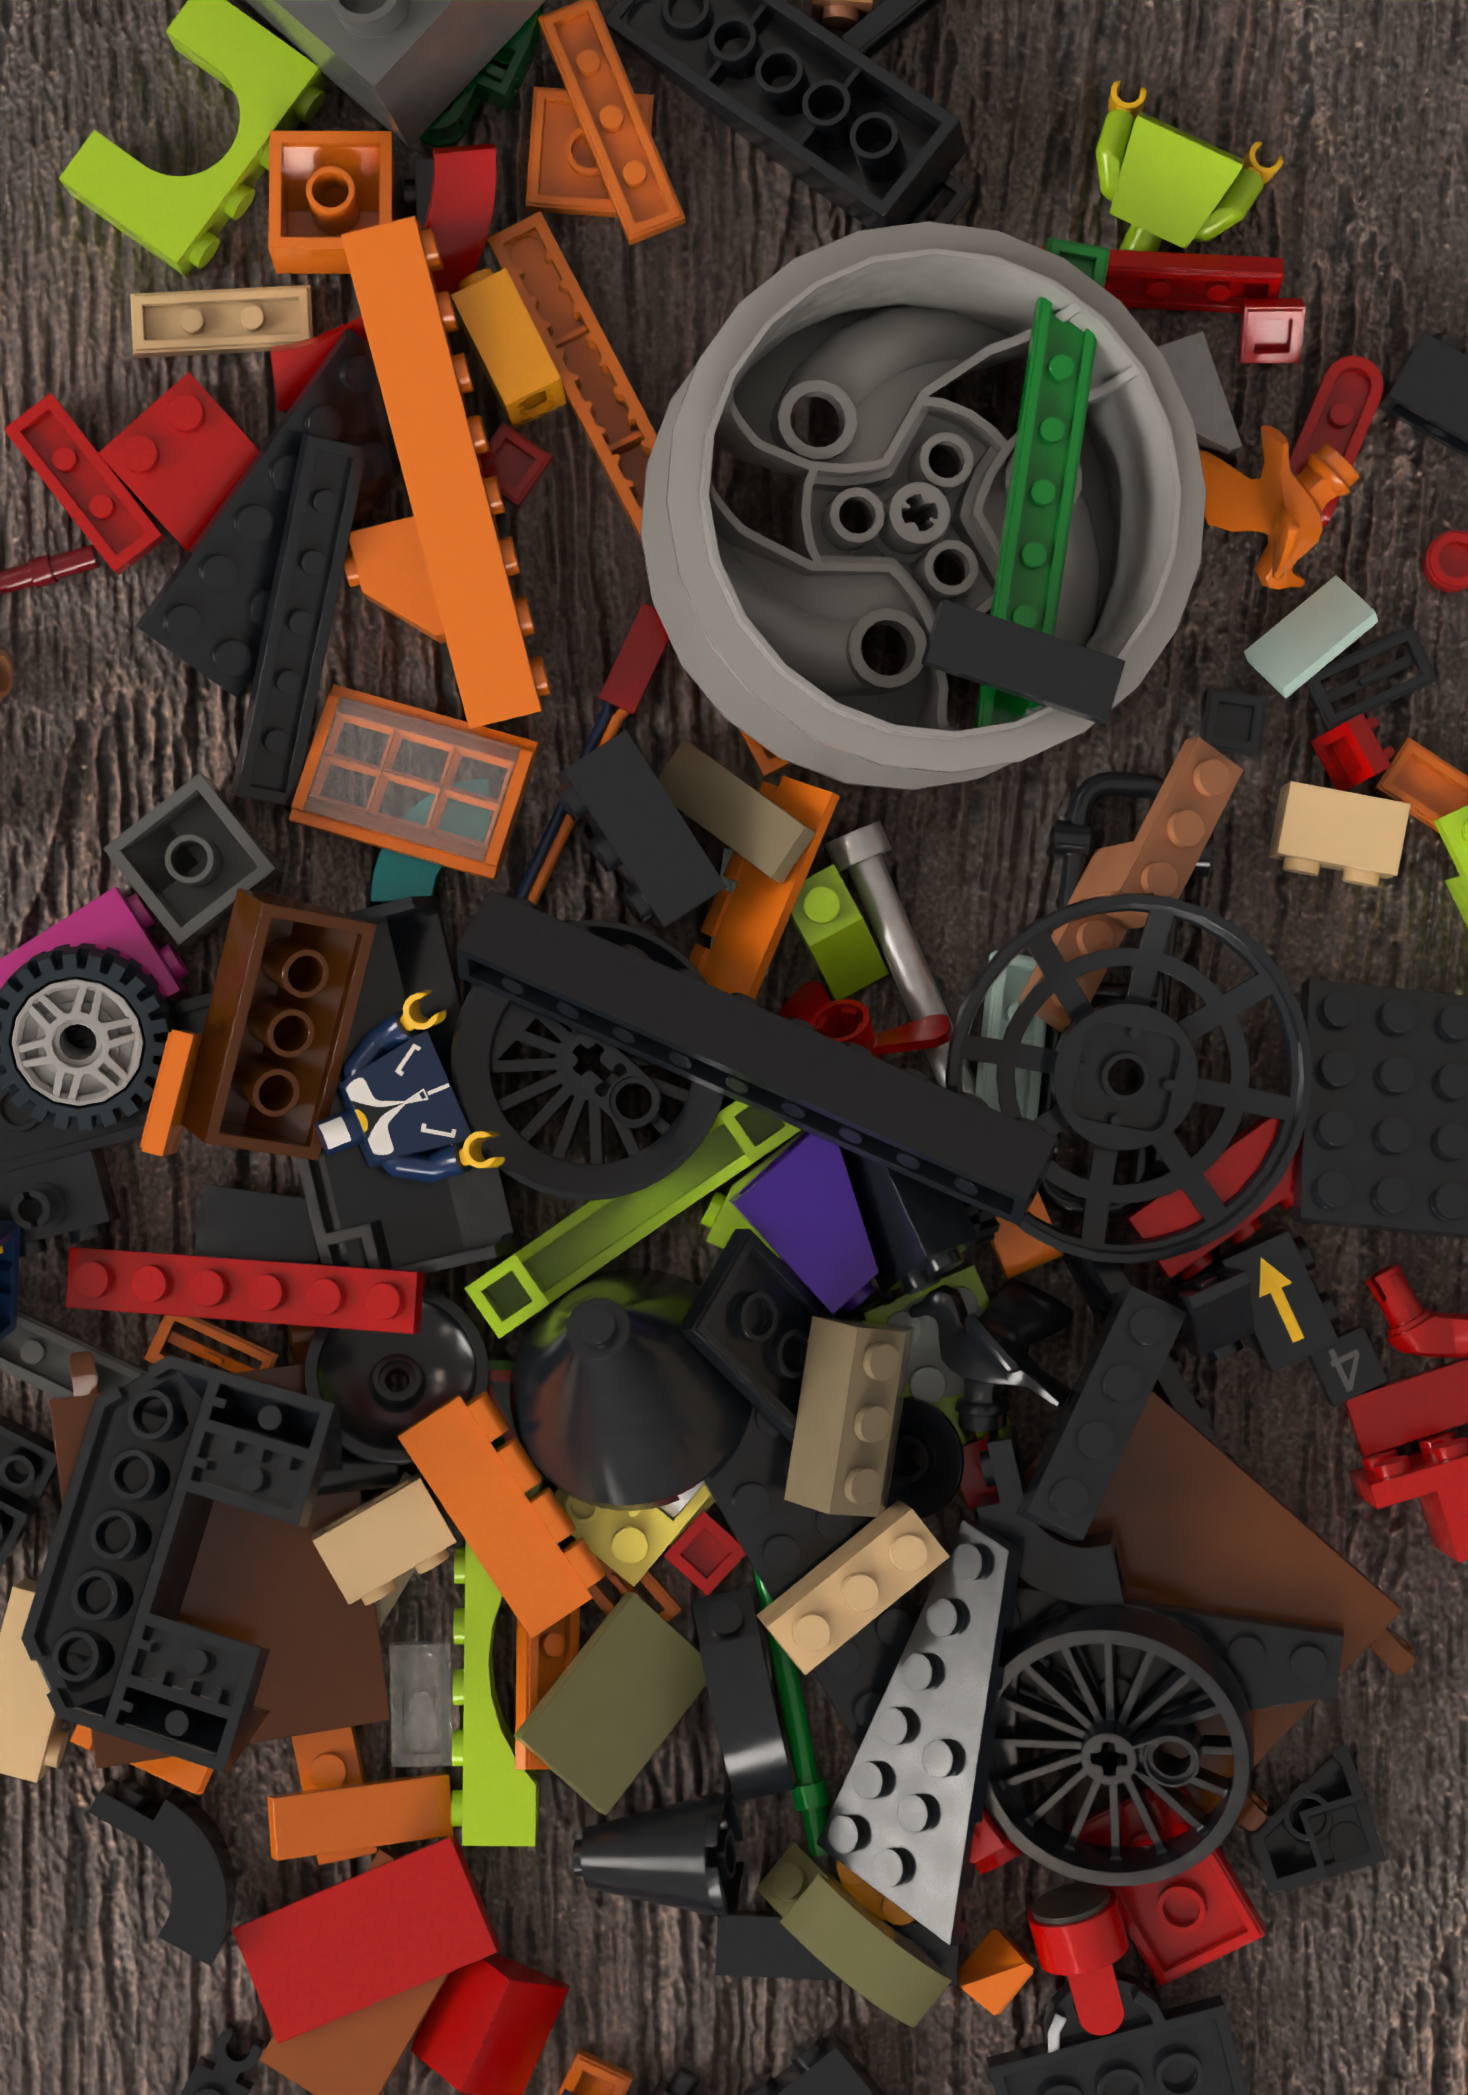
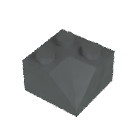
[103,773,285,948]

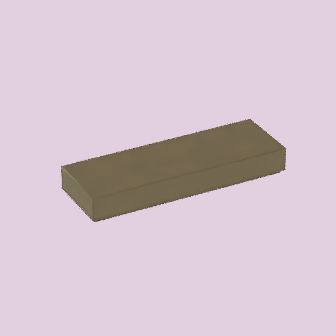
[657,738,816,884]

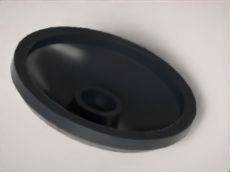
[305,1287,489,1465]

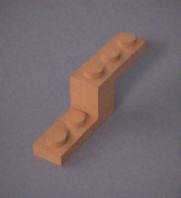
[1017,736,1244,1033]

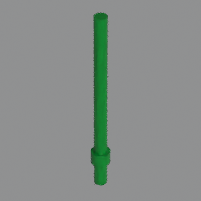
[753,1569,830,1857]

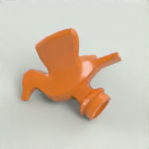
[1199,425,1360,590]

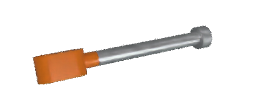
[825,821,1063,1279]

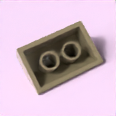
[784,1316,915,1517]

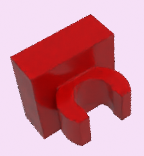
[1311,713,1395,791]

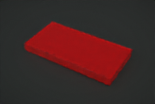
[232,1834,502,2044]

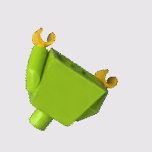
[1095,80,1283,252]

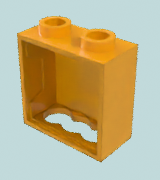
[450,268,567,429]

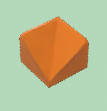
[958,1928,1034,2016]

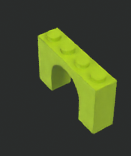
[58,0,326,278]

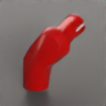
[1364,1262,1468,1358]

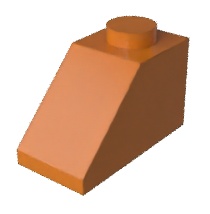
[344,516,446,644]

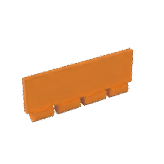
[688,776,840,1000]
[397,1391,606,1639]

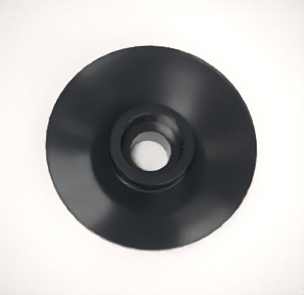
[883,1397,964,1518]

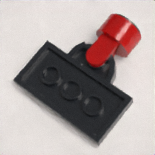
[986,1882,1248,2095]

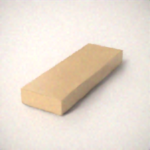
[130,285,315,358]

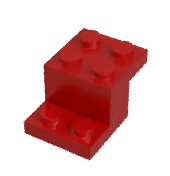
[1348,1431,1468,1563]

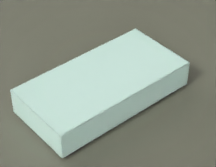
[1244,575,1378,698]

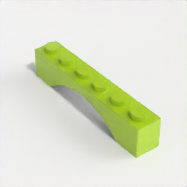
[464,1101,802,1339]
[451,1480,543,1847]

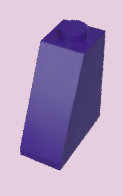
[728,1131,879,1314]

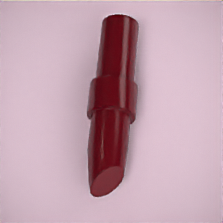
[0,544,100,595]

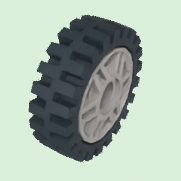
[0,943,174,1131]

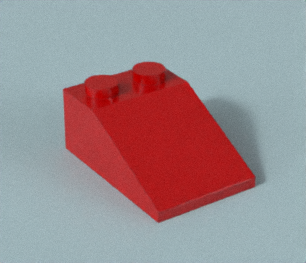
[98,372,259,552]

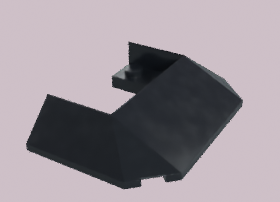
[21,1355,343,1773]

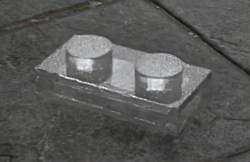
[389,1640,454,1767]

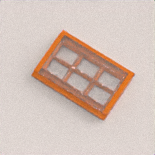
[288,684,539,881]

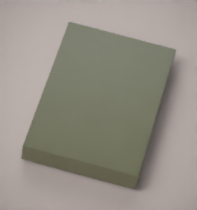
[514,1591,707,1815]

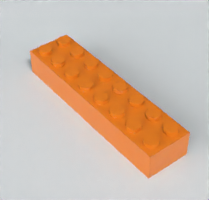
[341,216,551,729]

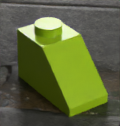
[790,864,889,1001]

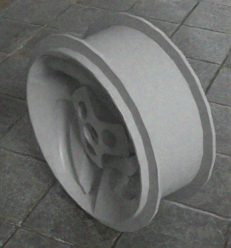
[640,221,1206,790]

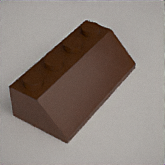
[181,888,377,1161]

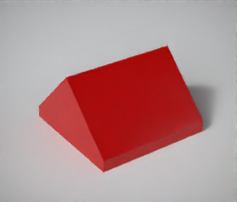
[410,1953,570,2095]

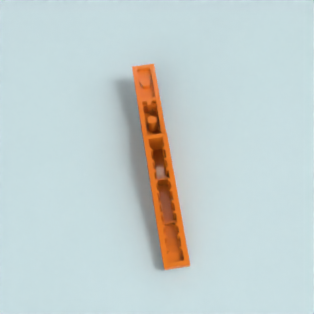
[487,211,793,779]

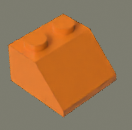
[268,131,397,274]

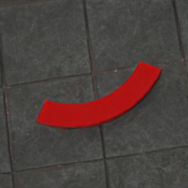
[270,143,497,412]

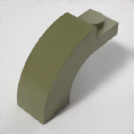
[756,1842,952,2028]

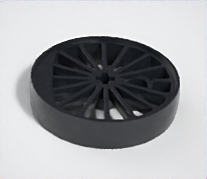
[985,1605,1255,1886]

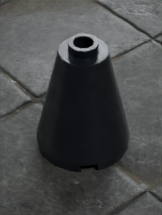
[572,1792,744,1917]

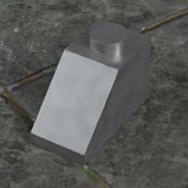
[1157,331,1242,461]

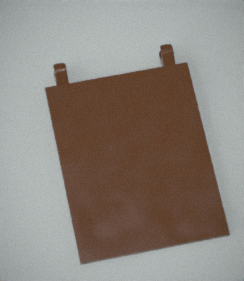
[49,1325,390,1769]
[931,1389,1416,1831]

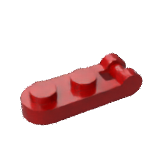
[1289,355,1384,528]

